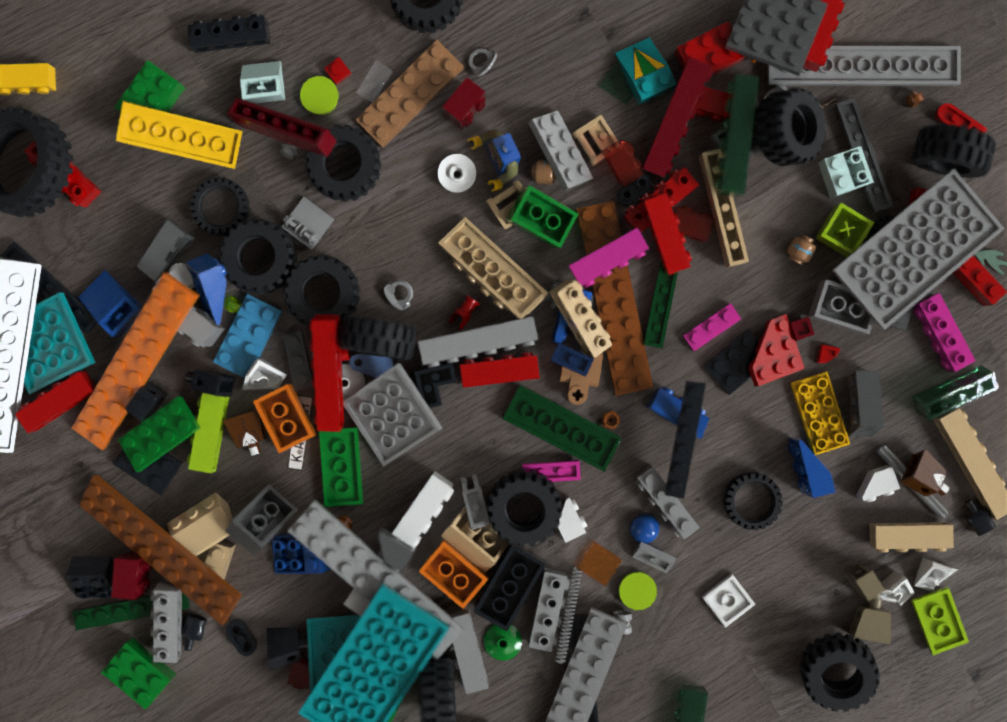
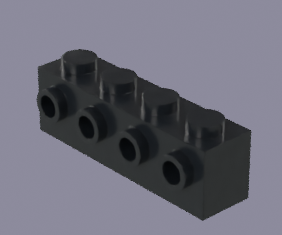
[187,14,271,53]

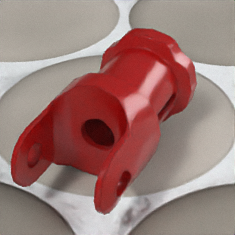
[449,294,480,331]

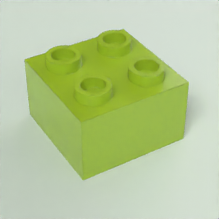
[815,203,874,258]

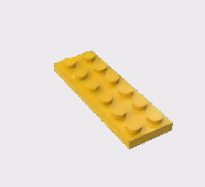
[116,102,243,169]

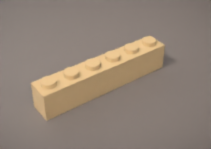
[698,149,749,268]
[932,407,1007,520]

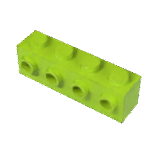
[187,393,230,473]

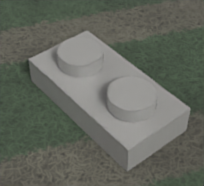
[632,542,676,574]

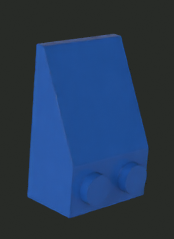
[186,253,226,325]

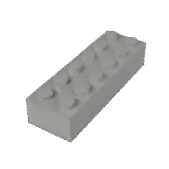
[418,317,538,368]

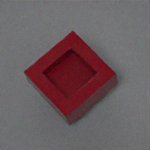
[790,317,815,341]

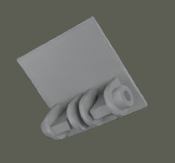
[281,197,335,250]

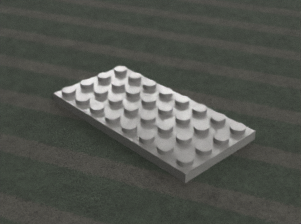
[832,169,1005,330]

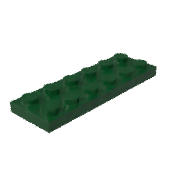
[502,385,622,472]

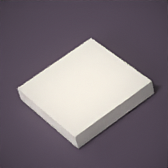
[701,573,756,628]

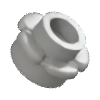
[279,143,298,160]

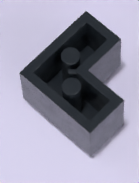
[414,363,457,408]

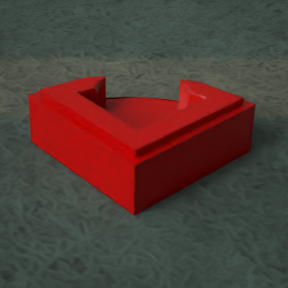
[816,344,840,363]

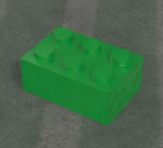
[114,60,185,113]
[505,185,578,248]
[101,638,176,710]

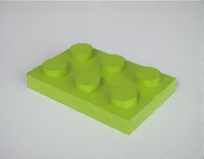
[911,587,969,655]

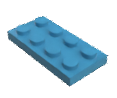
[213,294,283,378]

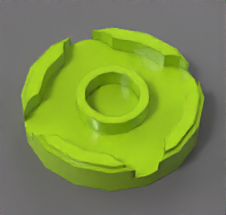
[300,76,339,115]
[619,571,657,610]

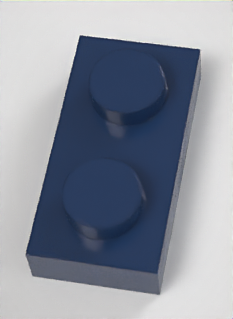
[550,343,594,377]

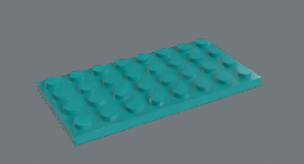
[298,584,450,722]

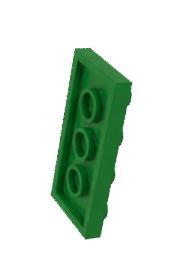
[118,396,201,472]
[319,427,364,507]

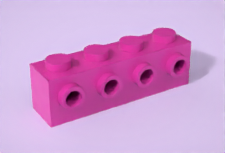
[568,228,649,288]
[913,293,976,372]

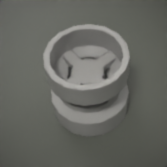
[613,611,632,634]

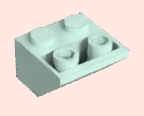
[240,61,285,103]
[818,146,874,199]

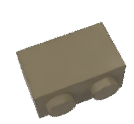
[844,564,885,601]

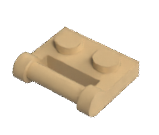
[572,115,622,167]
[486,180,523,230]

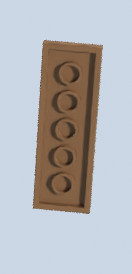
[356,40,464,148]

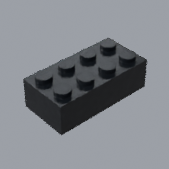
[473,542,546,631]

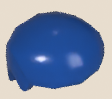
[630,513,660,544]

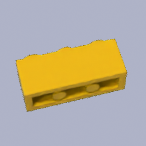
[0,63,56,95]

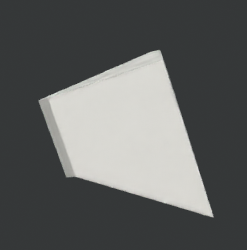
[242,358,287,390]
[914,558,958,592]
[880,571,915,606]

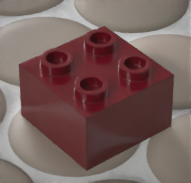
[442,77,486,130]
[111,552,152,600]

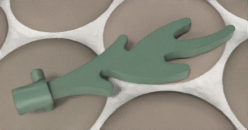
[974,250,1007,275]

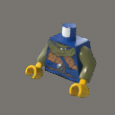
[467,129,521,191]

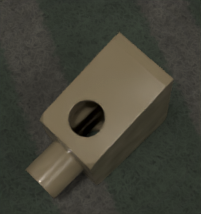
[848,597,891,644]

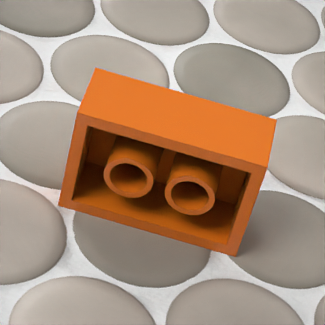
[253,384,317,453]
[418,539,488,609]

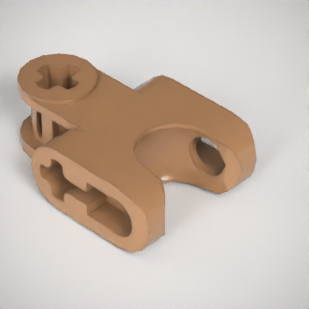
[560,346,603,405]

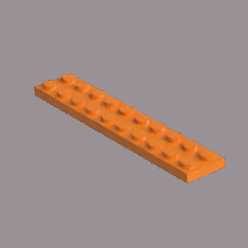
[72,272,199,450]

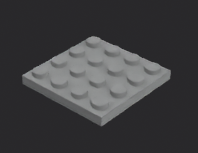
[343,363,442,467]

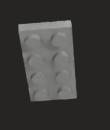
[528,111,593,191]

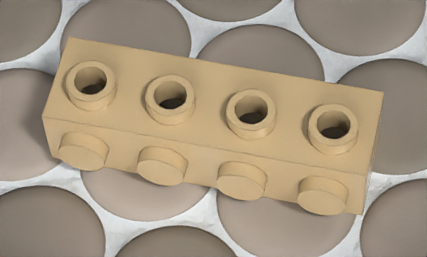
[549,279,612,358]
[870,522,954,552]

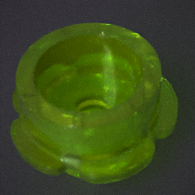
[224,296,242,313]

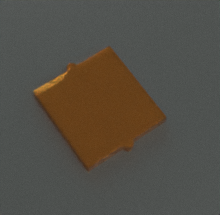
[577,541,622,586]

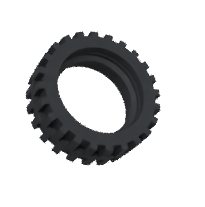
[0,106,73,217]

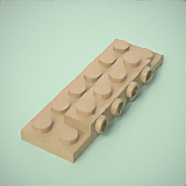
[438,217,548,320]

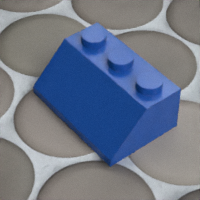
[646,386,709,439]

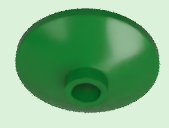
[484,624,522,661]

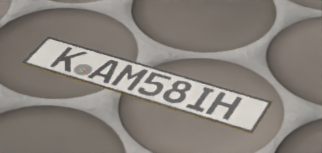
[287,395,313,471]

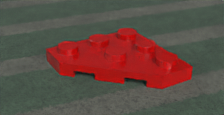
[748,314,805,387]

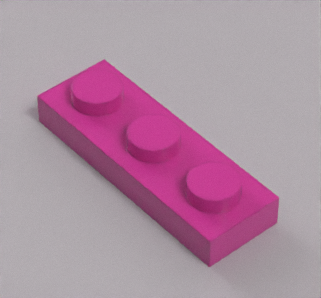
[683,303,741,351]
[522,460,581,482]

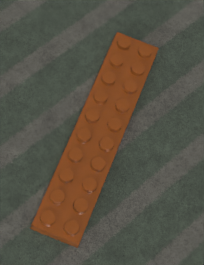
[576,201,653,396]
[79,475,242,625]

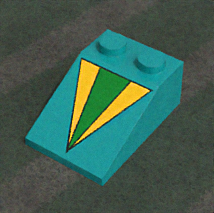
[615,37,677,106]

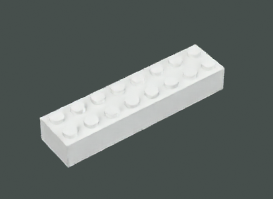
[344,471,454,616]

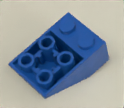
[78,270,143,337]
[788,437,836,498]
[271,533,332,574]

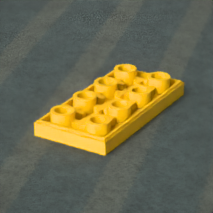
[790,371,850,455]

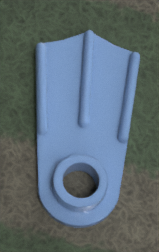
[350,354,394,378]

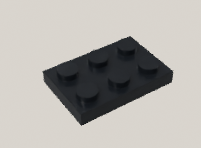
[704,329,759,395]
[113,449,183,495]

